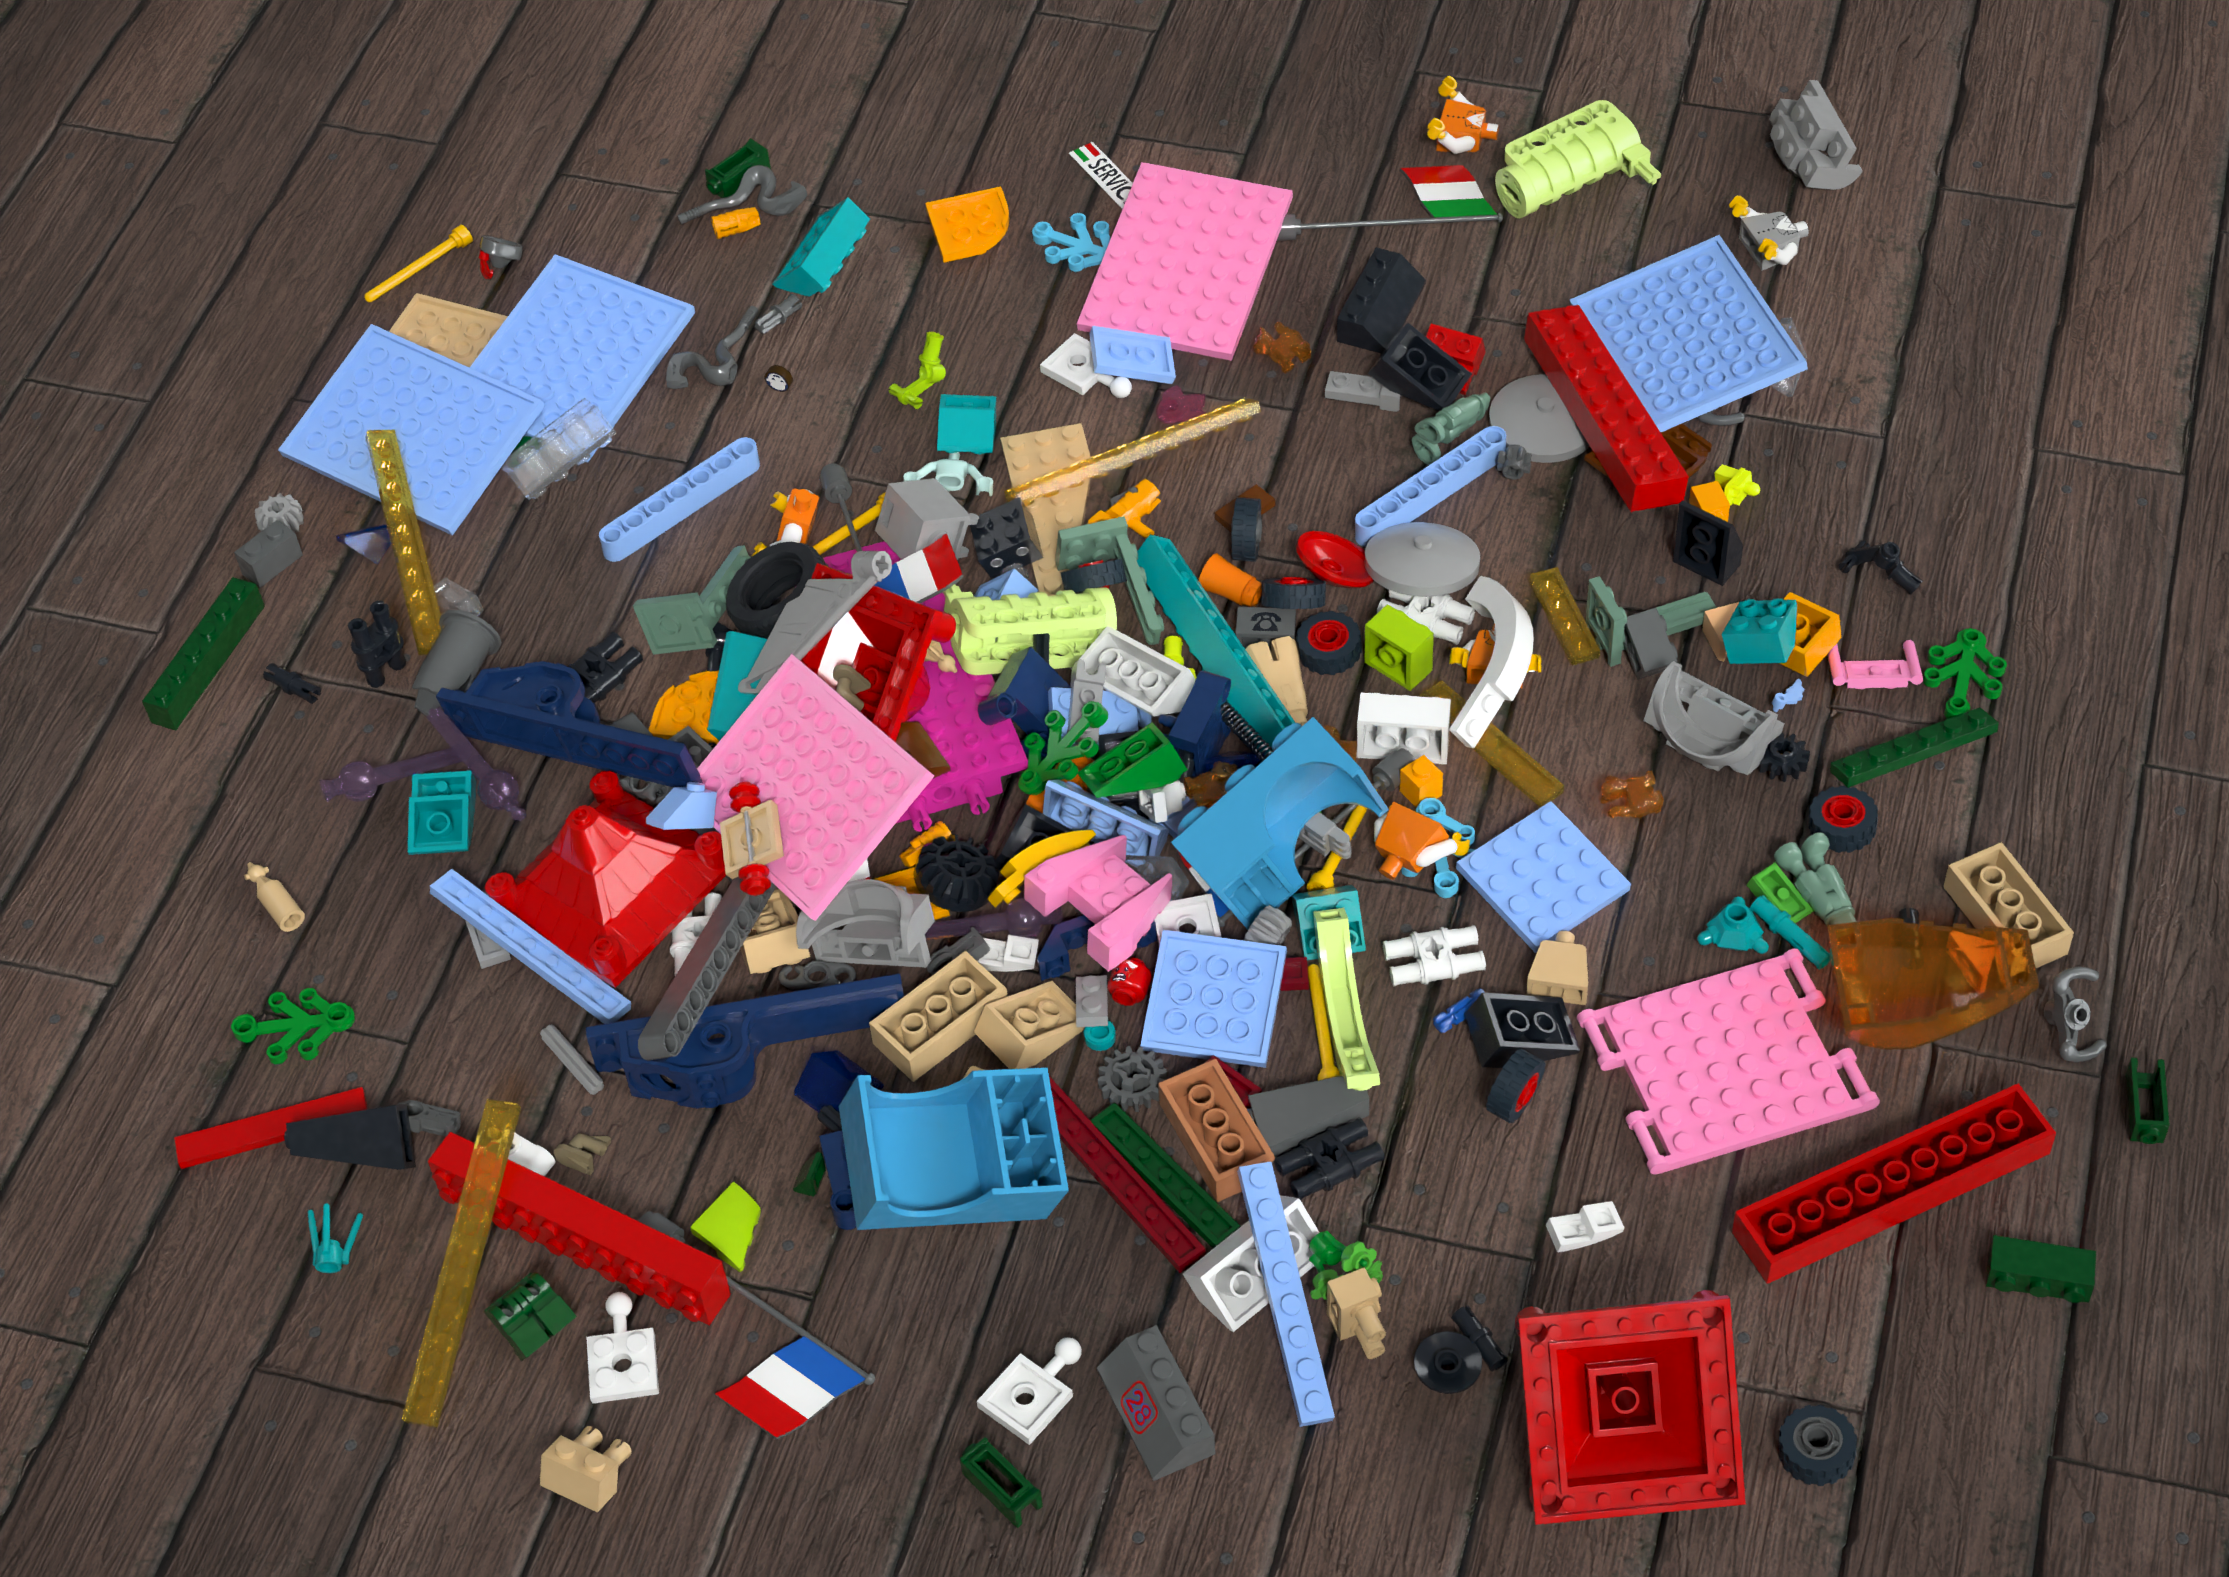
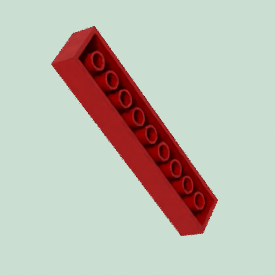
[1524,305,1689,512]
[1732,1083,2056,1284]
[428,1132,731,1326]

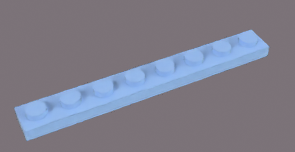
[430,869,631,1024]
[1237,1162,1335,1427]

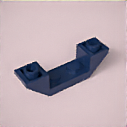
[1037,915,1157,981]

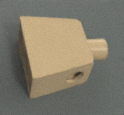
[1526,931,1588,1005]

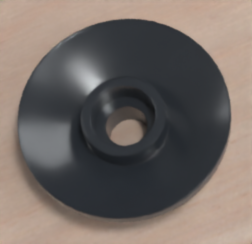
[1414,1331,1482,1394]

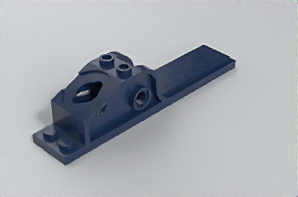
[436,661,703,787]
[586,974,904,1109]

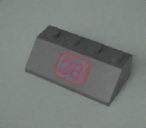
[1097,1325,1216,1481]

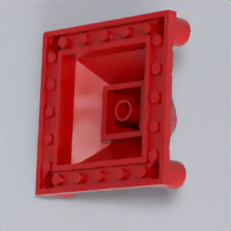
[801,563,956,742]
[485,771,726,988]
[1515,1290,1746,1525]

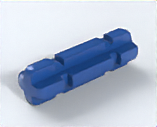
[1433,988,1485,1033]

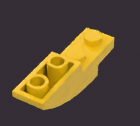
[987,830,1096,908]

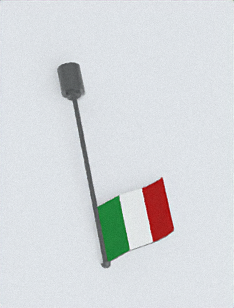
[1277,165,1503,241]

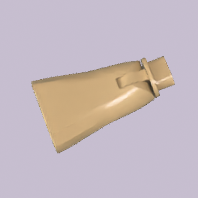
[1245,636,1308,726]

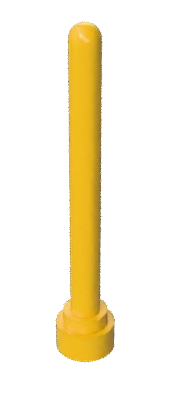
[364,224,473,302]
[813,492,886,555]
[1307,784,1377,892]
[1308,964,1343,1081]

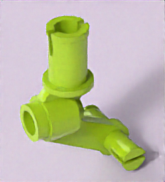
[889,332,946,409]

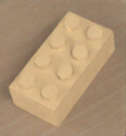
[1944,842,2074,978]
[869,951,1008,1082]

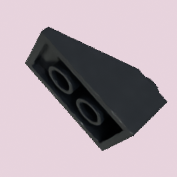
[1368,323,1472,411]
[1673,500,1743,586]
[994,804,1096,871]
[1465,993,1581,1068]

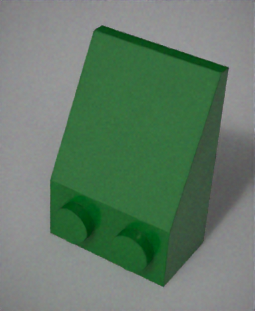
[1078,722,1188,798]

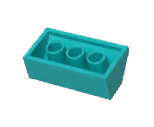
[772,197,870,297]
[707,631,767,741]

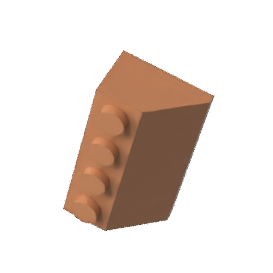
[1158,1059,1275,1202]

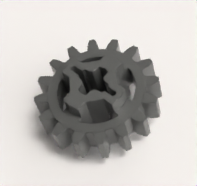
[1098,1046,1167,1112]

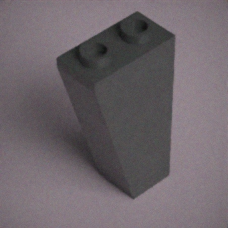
[1247,1076,1369,1164]

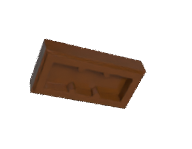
[1214,484,1275,532]

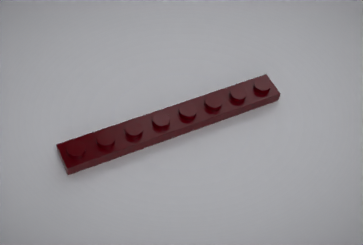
[1049,1076,1206,1273]

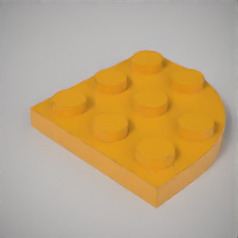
[925,186,1009,263]
[649,670,719,746]

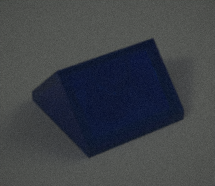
[794,1050,884,1113]

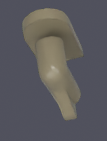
[832,665,871,711]
[554,1133,611,1175]

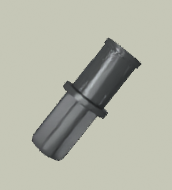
[755,294,802,334]

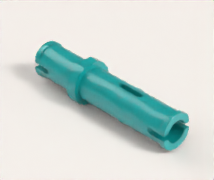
[1750,895,1833,970]

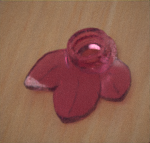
[1157,385,1208,425]

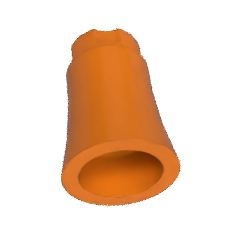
[1199,553,1262,607]

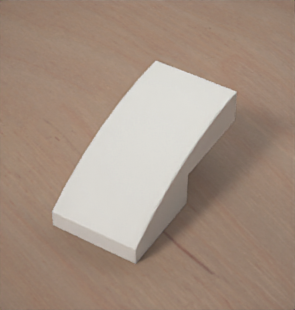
[977,935,1039,972]
[1546,1201,1624,1253]

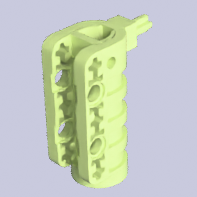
[1495,100,1661,218]
[943,585,1117,675]

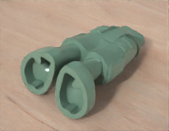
[1412,392,1490,465]
[1774,833,1858,935]

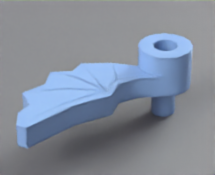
[1772,679,1805,712]

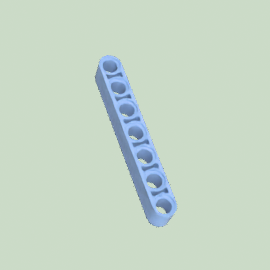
[1355,426,1507,547]
[599,437,760,562]

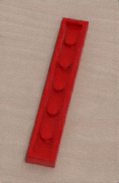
[174,1087,368,1169]

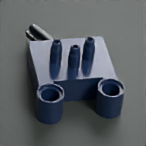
[817,1106,856,1230]

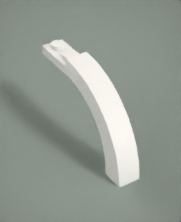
[1449,576,1534,748]

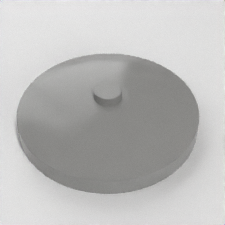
[1489,374,1590,463]
[1364,522,1480,597]

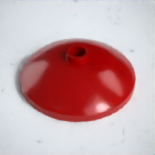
[1296,531,1374,588]

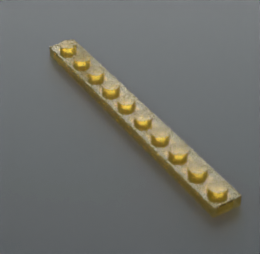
[1004,398,1261,506]
[365,429,441,655]
[402,1099,521,1428]

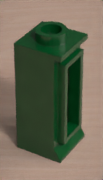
[705,138,771,198]
[2125,1057,2170,1144]
[960,1437,1043,1528]

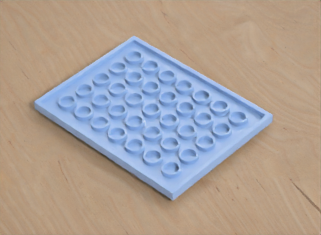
[1570,235,1808,432]
[470,254,695,463]
[278,324,545,536]

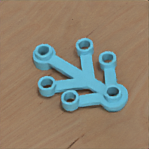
[1032,213,1111,272]
[1401,798,1475,898]

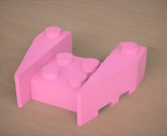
[1024,835,1173,972]

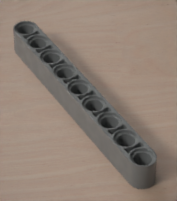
[638,877,775,1061]

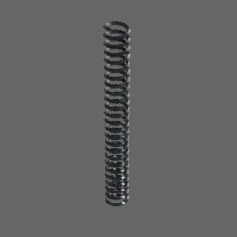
[1221,700,1274,762]

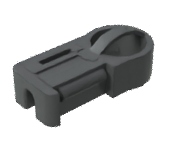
[926,927,990,976]
[397,1100,461,1138]

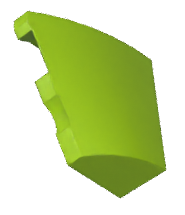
[690,1182,761,1272]

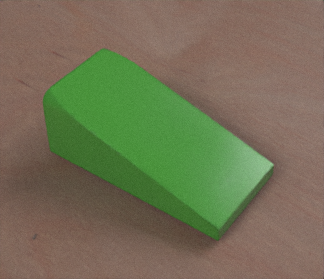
[1747,863,1814,924]

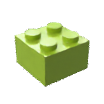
[1365,604,1434,691]

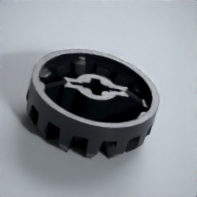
[914,835,999,912]

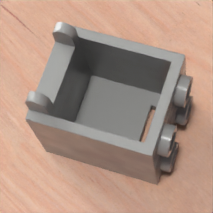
[875,478,979,560]

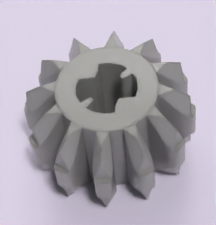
[255,493,304,532]
[1243,905,1292,946]

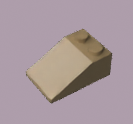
[740,889,810,974]
[974,981,1085,1069]

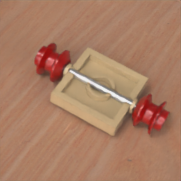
[720,782,784,896]

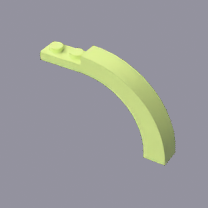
[1313,908,1380,1091]

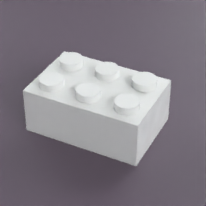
[1357,692,1451,764]

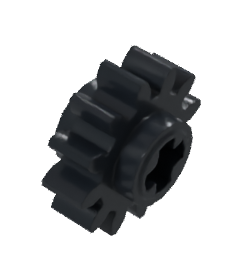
[1759,732,1810,782]

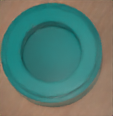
[1084,1021,1116,1051]

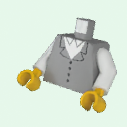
[1729,195,1809,271]

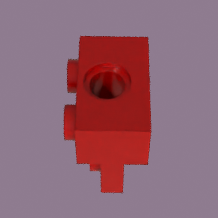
[1426,324,1486,395]

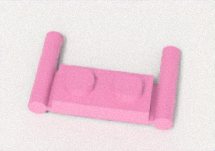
[1827,640,1923,689]

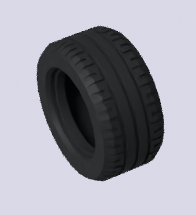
[726,542,829,639]

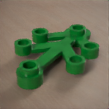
[1923,628,2007,719]
[1018,701,1108,795]
[231,988,355,1064]

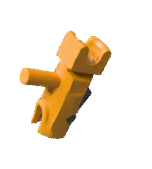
[1087,479,1161,539]

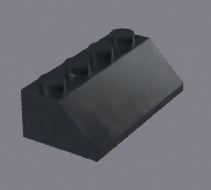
[1337,247,1426,354]

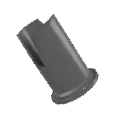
[412,610,502,721]

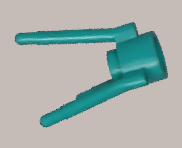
[307,1203,363,1273]

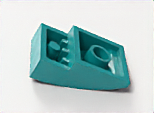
[408,771,476,855]

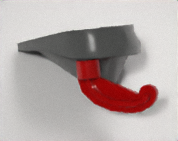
[478,235,523,280]

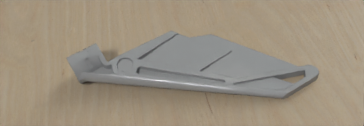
[738,551,892,694]

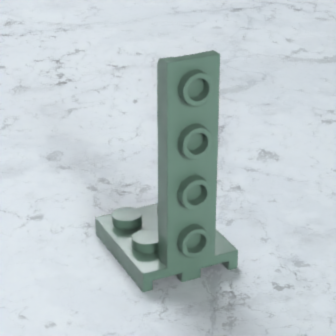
[1055,516,1164,645]
[633,545,751,655]
[1585,576,1717,667]

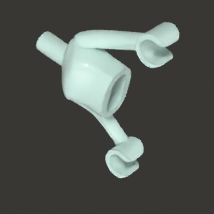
[904,452,993,496]

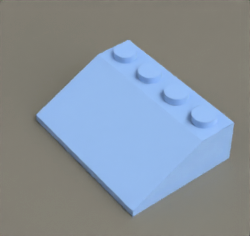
[1043,779,1169,871]

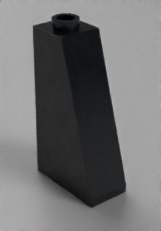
[284,1104,416,1170]

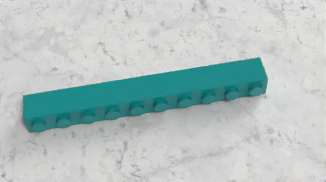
[1137,535,1295,757]

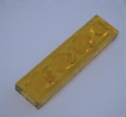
[1530,567,1600,665]

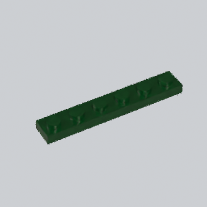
[1830,707,1999,788]
[1090,1103,1241,1249]

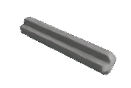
[540,1025,604,1095]

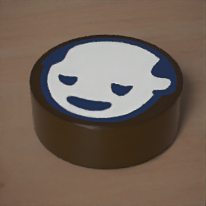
[764,365,793,392]

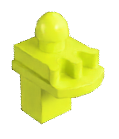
[1715,464,1760,506]

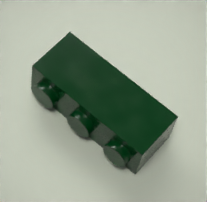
[1986,1235,2096,1303]

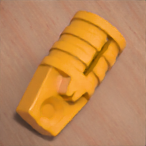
[711,207,760,240]
[899,821,952,867]

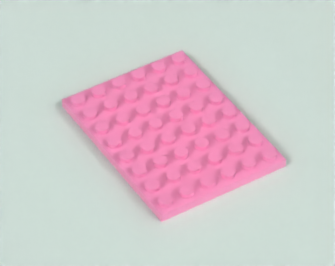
[1077,162,1293,361]
[697,654,934,921]

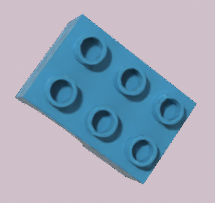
[1171,717,1389,930]
[839,1068,1069,1230]

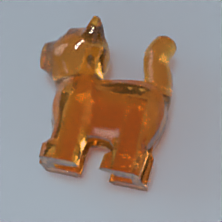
[1253,322,1311,373]
[1184,761,1237,809]
[1600,770,1664,818]

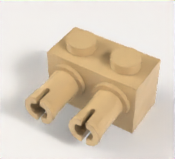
[1327,1267,1386,1359]
[540,1426,631,1512]

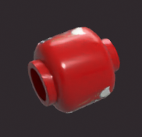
[1107,958,1152,1006]

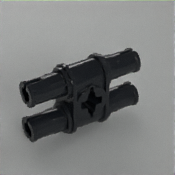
[348,600,407,688]
[567,631,644,704]
[1274,1118,1385,1200]

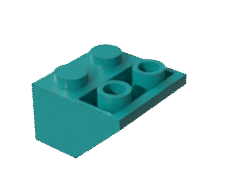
[937,394,996,454]
[1721,598,1797,664]
[1292,885,1366,960]

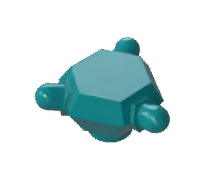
[1697,896,1769,954]

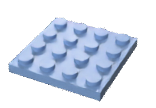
[1456,801,1631,953]
[1140,930,1287,1068]

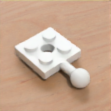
[1040,333,1132,398]
[1154,894,1222,947]
[587,1292,659,1404]
[977,1338,1082,1445]

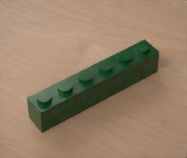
[142,577,265,731]

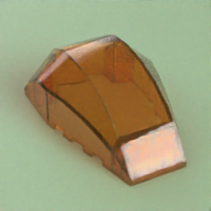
[1827,918,2039,1050]

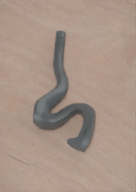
[677,165,807,225]
[666,306,759,389]

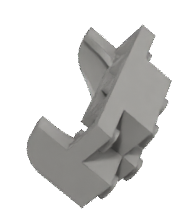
[1769,80,1862,190]
[1643,661,1785,775]
[796,879,935,968]

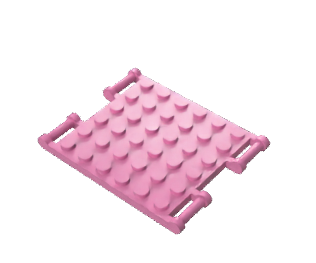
[1577,949,1880,1175]

